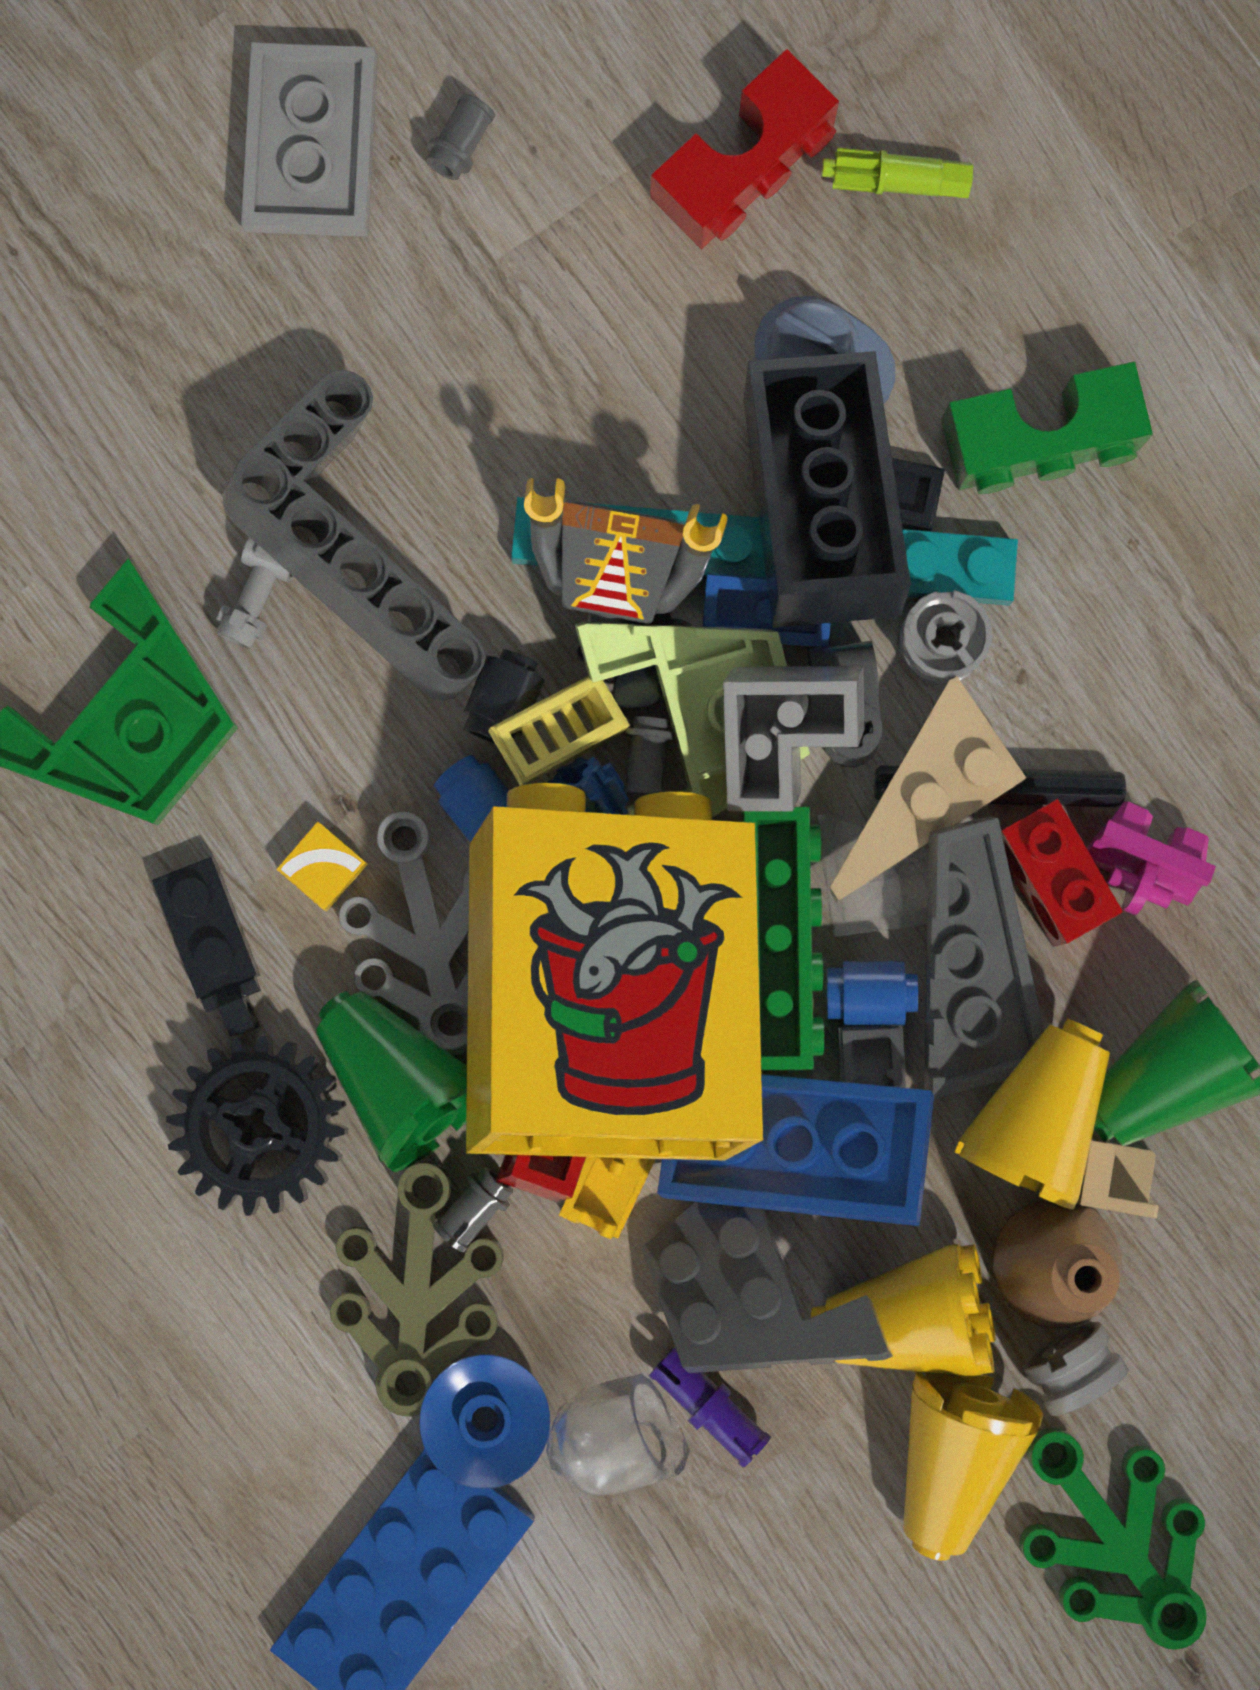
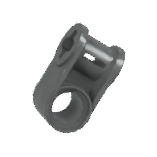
[808,641,883,768]

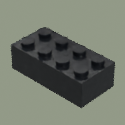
[743,351,911,628]

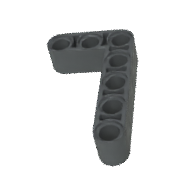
[222,369,485,701]

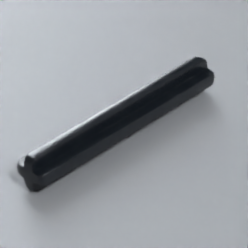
[873,765,1126,807]

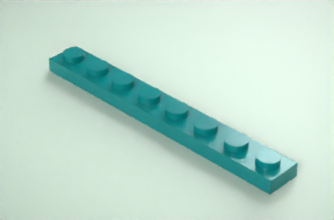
[511,497,1018,606]

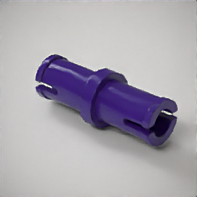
[648,1347,771,1468]

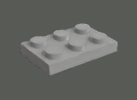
[241,42,378,237]

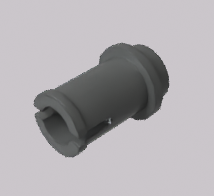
[426,94,495,180]
[623,716,675,795]
[433,1167,513,1252]

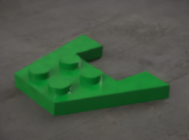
[0,558,238,825]

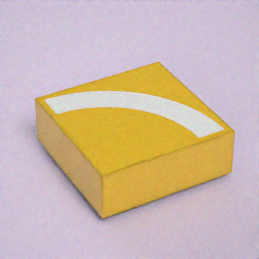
[276,822,368,912]

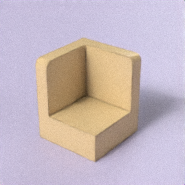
[1076,1140,1159,1219]

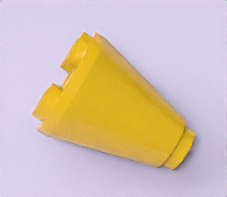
[811,1244,996,1378]

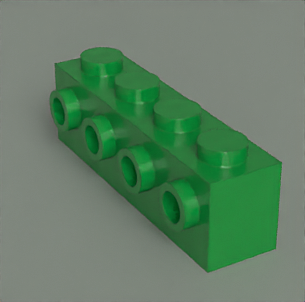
[741,807,824,1070]

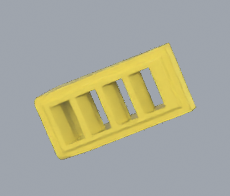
[488,676,630,786]

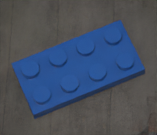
[657,1075,934,1226]
[269,1449,535,1690]

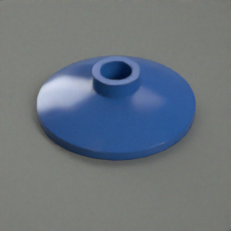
[419,1354,550,1489]

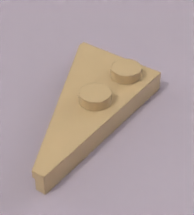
[829,676,1026,903]

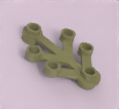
[330,1162,504,1417]

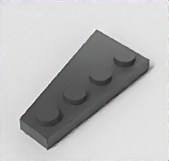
[924,816,1044,1100]

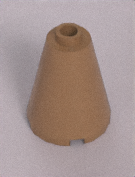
[992,1199,1122,1329]

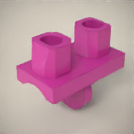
[1087,802,1216,915]

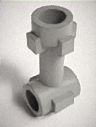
[216,537,294,649]

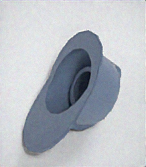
[755,296,895,403]

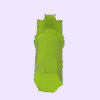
[821,148,973,198]

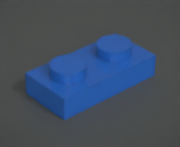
[703,572,831,647]

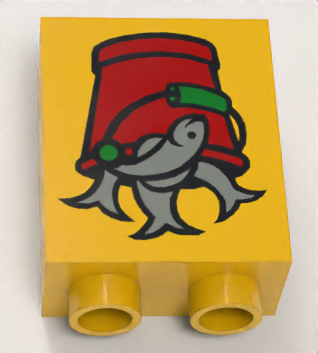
[466,783,763,1161]

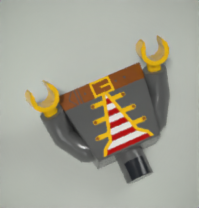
[524,478,728,624]

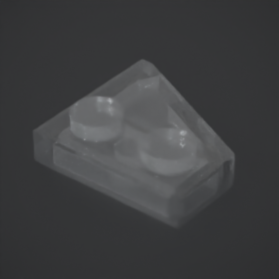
[816,814,929,938]

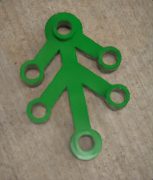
[1019,1428,1207,1650]

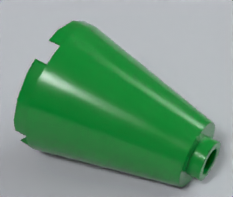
[1094,979,1260,1146]
[316,991,467,1172]

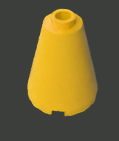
[954,1018,1110,1210]
[903,1372,1044,1561]

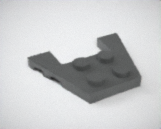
[642,1202,893,1373]

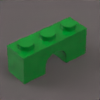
[941,361,1153,494]

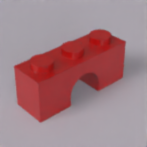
[650,49,839,250]

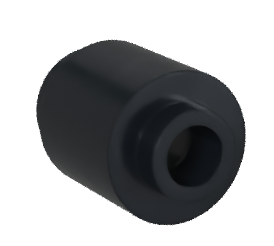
[463,649,545,744]

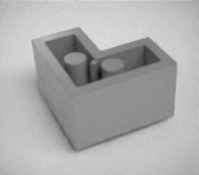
[723,666,864,811]

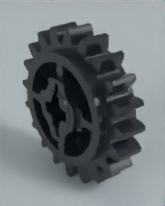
[166,1036,349,1216]

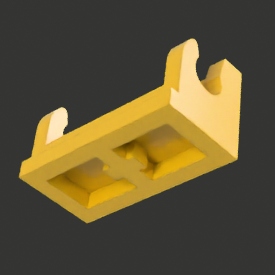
[558,1157,655,1239]

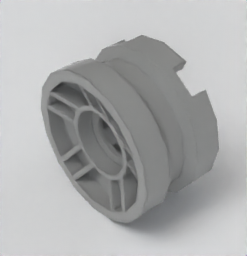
[898,590,992,685]
[1022,1321,1129,1416]

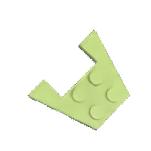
[574,622,810,818]

